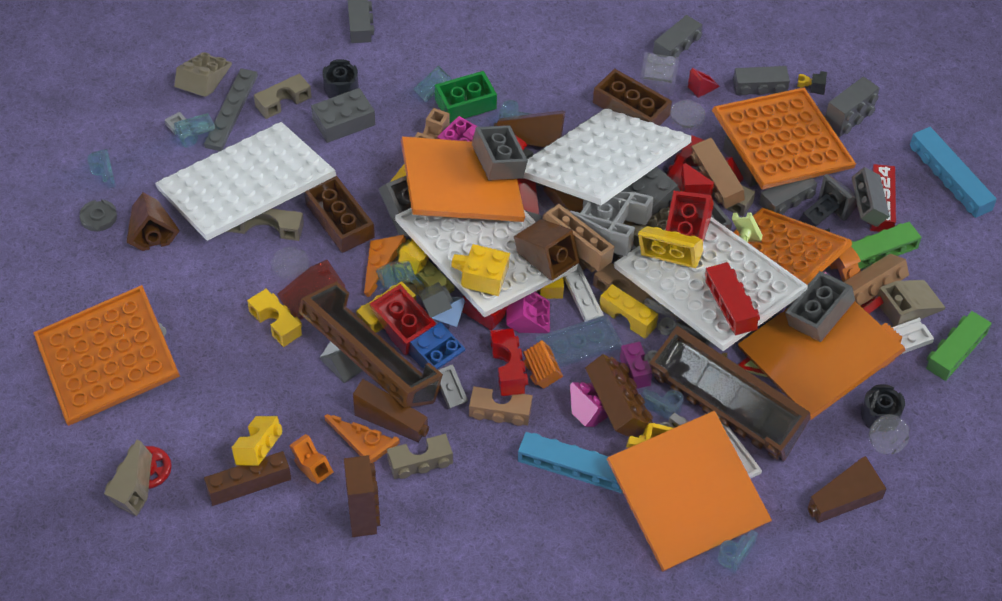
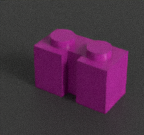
[620,342,653,389]

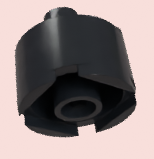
[322,59,359,98]
[861,384,905,431]

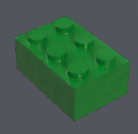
[435,71,497,123]

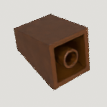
[513,219,580,281]

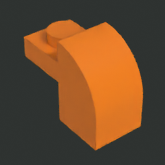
[829,247,861,282]
[289,434,334,484]

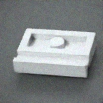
[892,317,934,354]

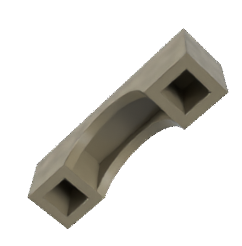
[226,209,304,241]

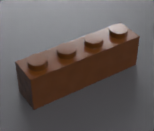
[204,451,291,506]

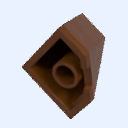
[127,192,180,251]

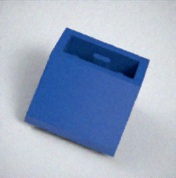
[409,322,465,369]

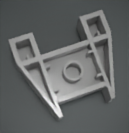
[570,192,653,256]

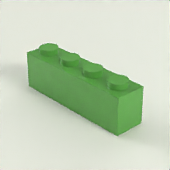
[851,221,922,270]
[926,311,992,381]

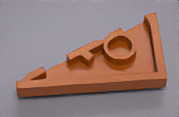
[364,234,406,297]
[324,414,400,463]

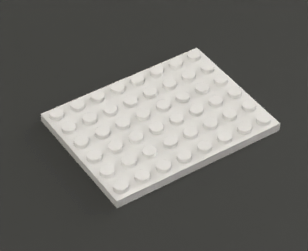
[523,109,691,205]
[155,122,336,241]
[395,208,578,317]
[614,217,808,351]

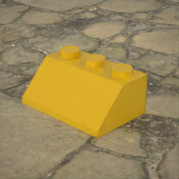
[638,226,704,268]

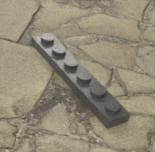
[204,68,258,151]

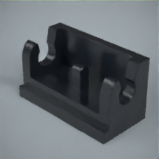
[798,193,840,227]

